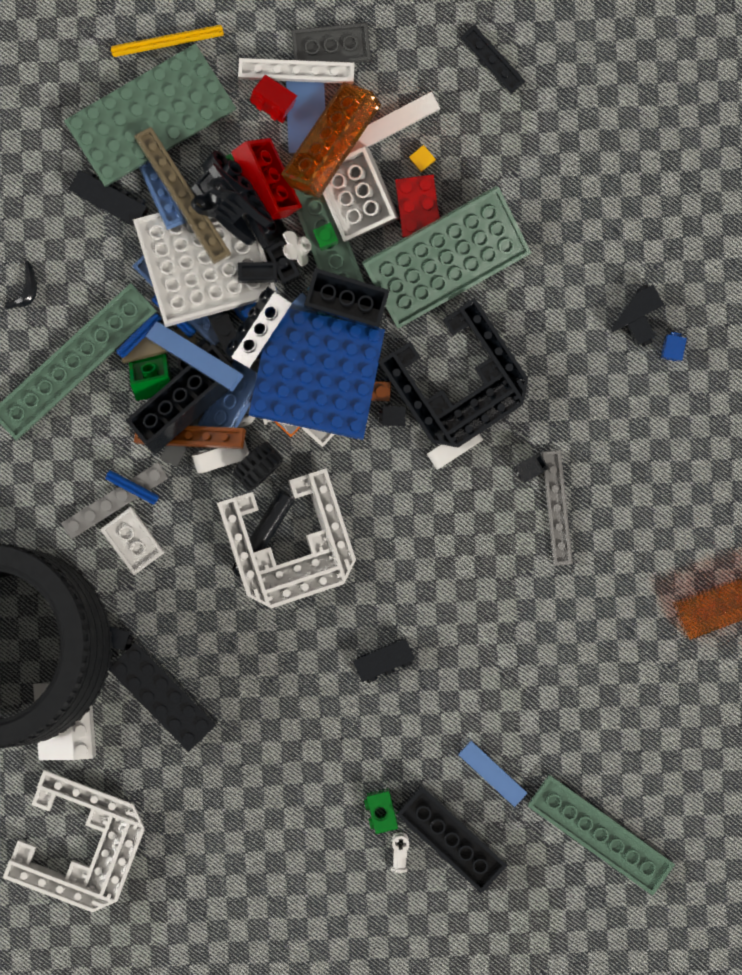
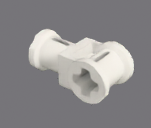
[391,831,409,873]

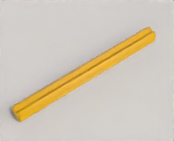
[111,25,224,57]

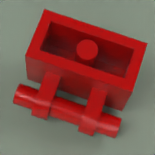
[250,75,297,124]

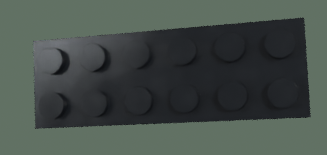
[125,344,243,454]
[108,640,218,752]
[396,783,508,894]

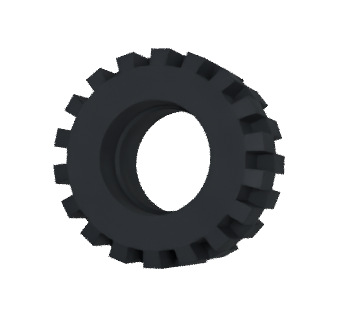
[232,441,283,491]

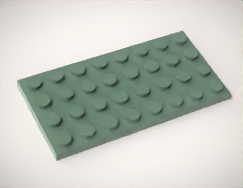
[64,43,236,187]
[362,186,531,329]

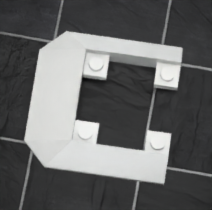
[217,468,356,608]
[3,770,145,912]

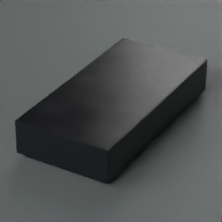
[238,262,277,283]

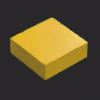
[409,145,436,173]

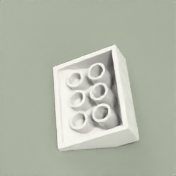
[313,146,400,242]
[33,683,96,760]

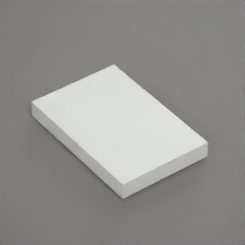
[100,507,165,575]

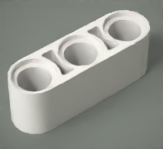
[427,434,483,470]
[191,441,249,474]

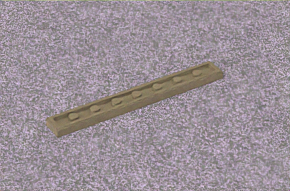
[134,127,231,264]

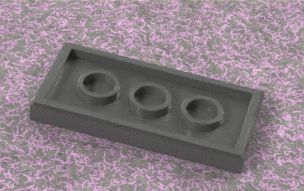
[291,22,371,63]

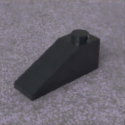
[609,284,664,333]

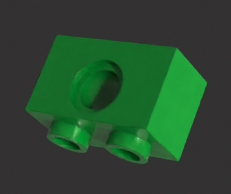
[364,788,398,834]

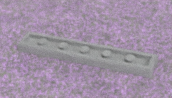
[541,450,573,566]

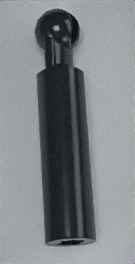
[233,490,295,578]

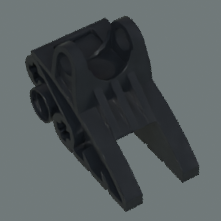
[191,151,274,245]

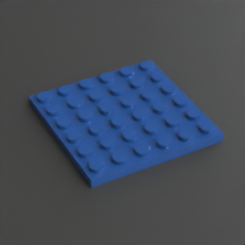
[248,308,385,440]

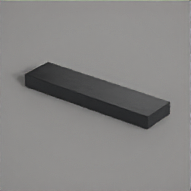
[460,25,525,95]

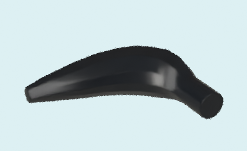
[5,261,37,309]

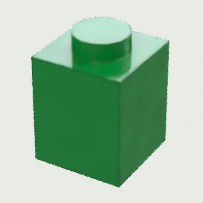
[313,222,339,251]

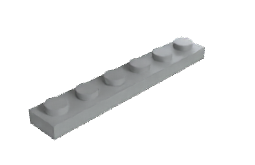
[61,462,169,539]

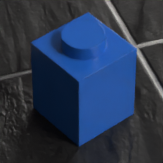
[661,332,687,362]

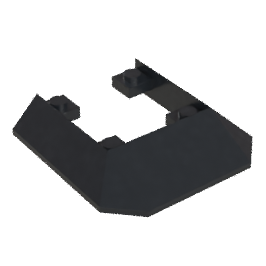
[378,298,528,448]

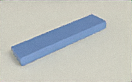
[139,162,185,230]
[458,740,527,807]

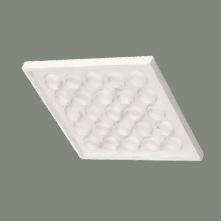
[133,212,277,327]

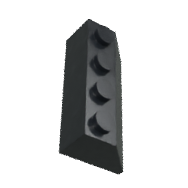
[304,268,390,330]

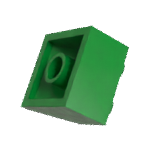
[129,353,172,401]

